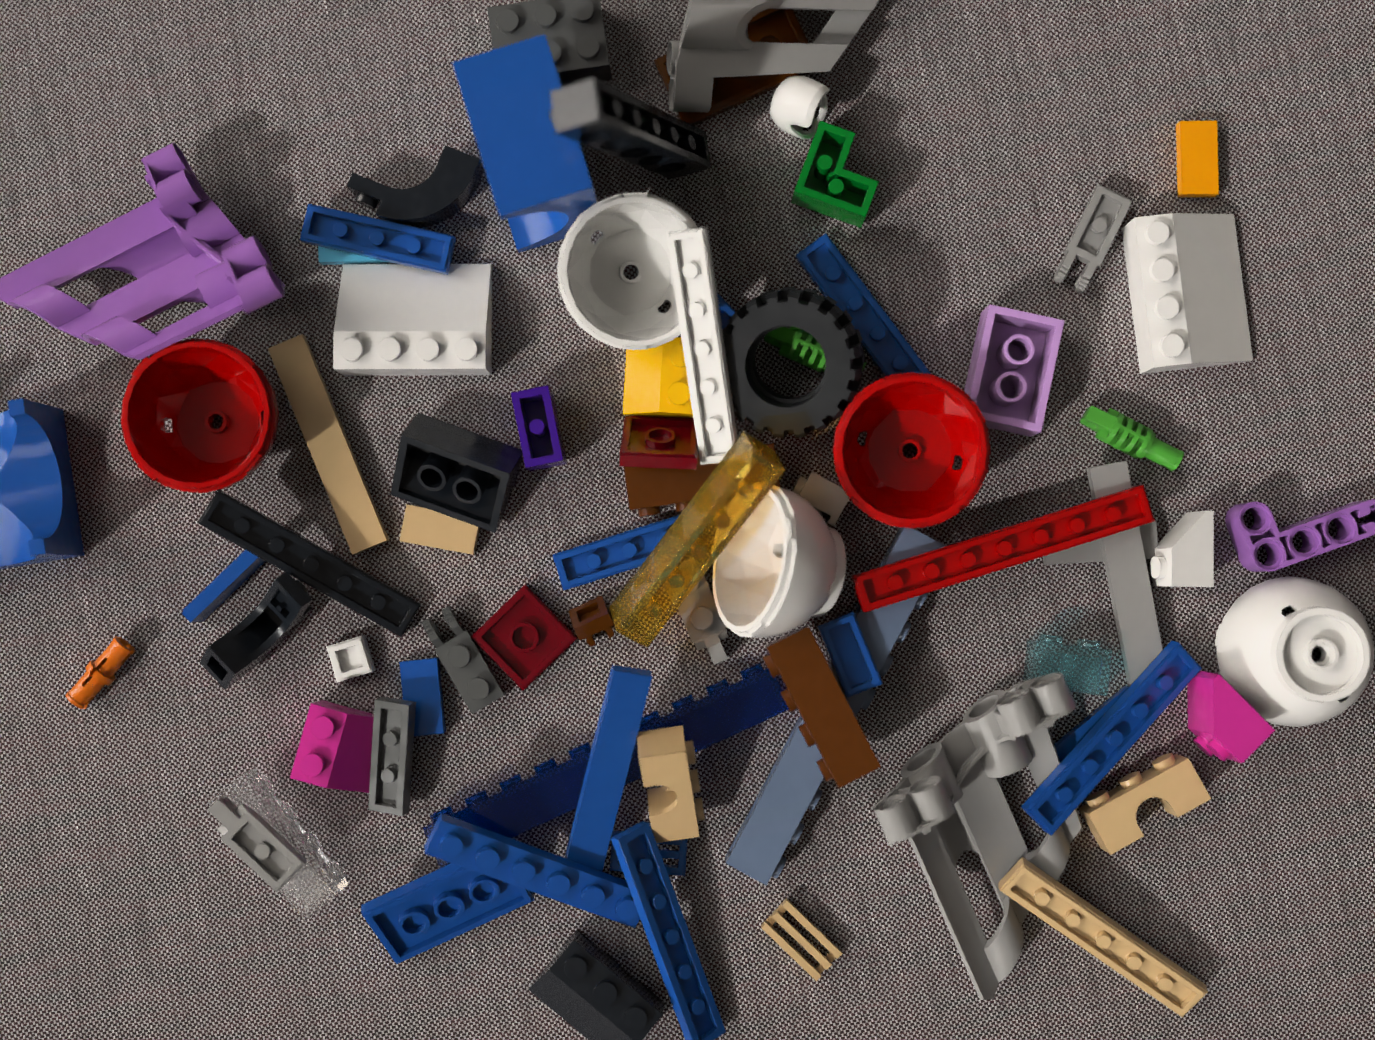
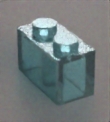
[1023,634,1112,696]

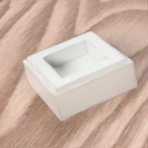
[326,635,376,682]

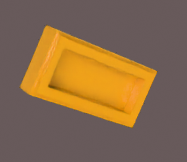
[1176,120,1219,198]

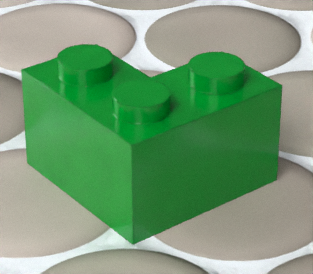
[791,121,879,228]

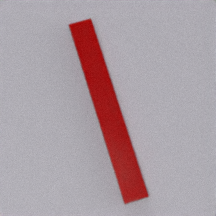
[851,485,1155,613]

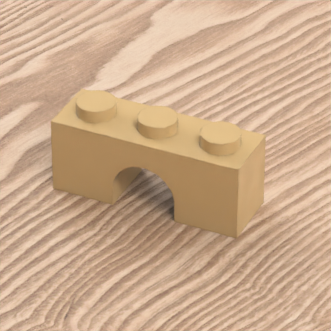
[637,725,705,843]
[1078,753,1211,855]

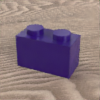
[511,385,567,471]

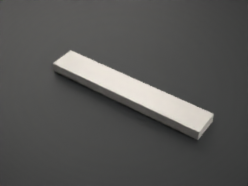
[666,227,740,465]

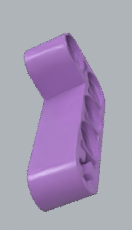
[1225,499,1375,572]

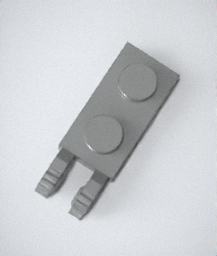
[1053,184,1133,294]

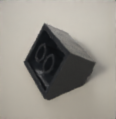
[390,413,523,533]
[528,929,664,1040]

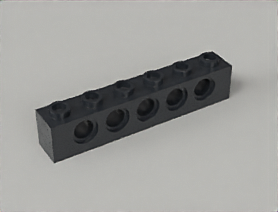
[550,77,711,179]

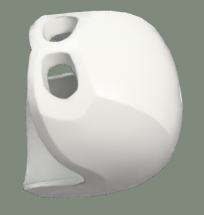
[770,75,830,139]

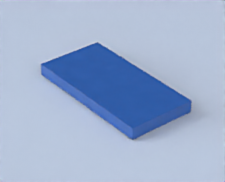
[361,863,534,964]

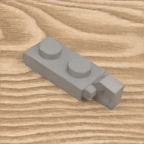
[663,559,729,665]
[207,795,307,892]

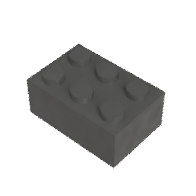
[487,0,612,87]

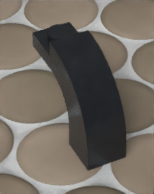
[347,145,485,228]
[200,571,313,690]

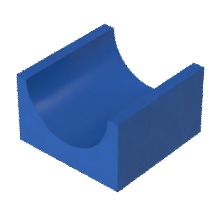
[452,34,597,253]

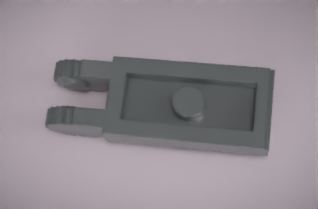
[422,606,506,714]

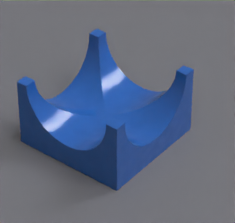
[0,398,84,569]

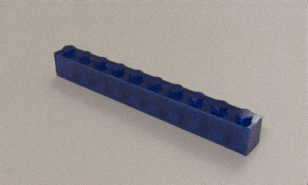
[423,662,789,868]

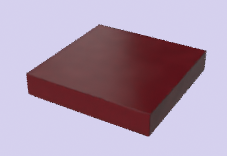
[619,416,698,470]
[471,584,578,691]

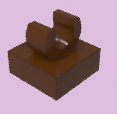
[568,595,614,646]

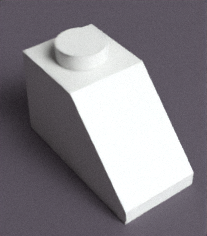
[1149,511,1214,587]

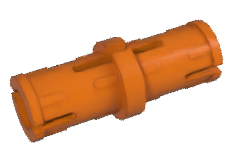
[65,636,135,710]

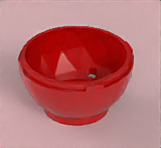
[121,338,279,493]
[833,372,991,528]

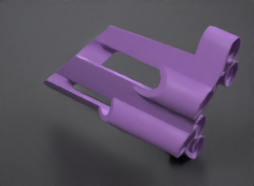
[0,142,286,360]

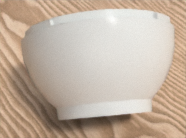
[557,192,698,350]
[712,484,846,638]
[1215,576,1375,727]

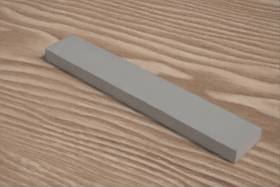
[1086,460,1163,687]

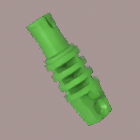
[764,327,866,373]
[1080,406,1184,472]

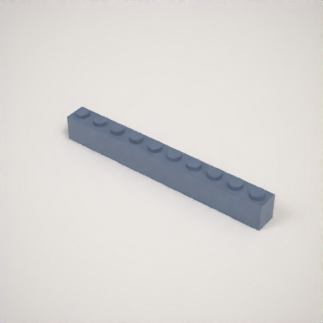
[725,527,945,886]

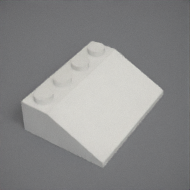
[1121,213,1253,374]
[333,264,492,376]

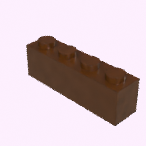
[624,443,780,517]
[762,625,881,788]

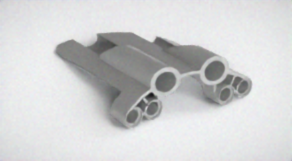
[666,0,879,113]
[873,672,1082,1000]

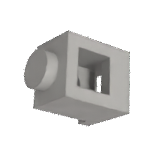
[792,471,849,528]

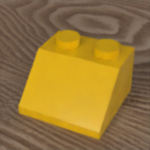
[623,337,693,418]

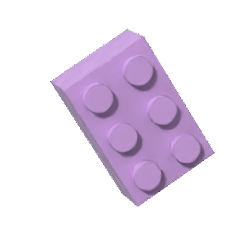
[964,304,1065,437]

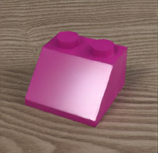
[1187,671,1275,764]
[290,700,374,793]

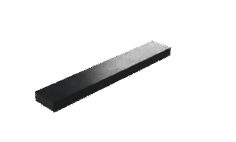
[197,490,421,637]

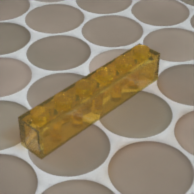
[609,431,786,647]

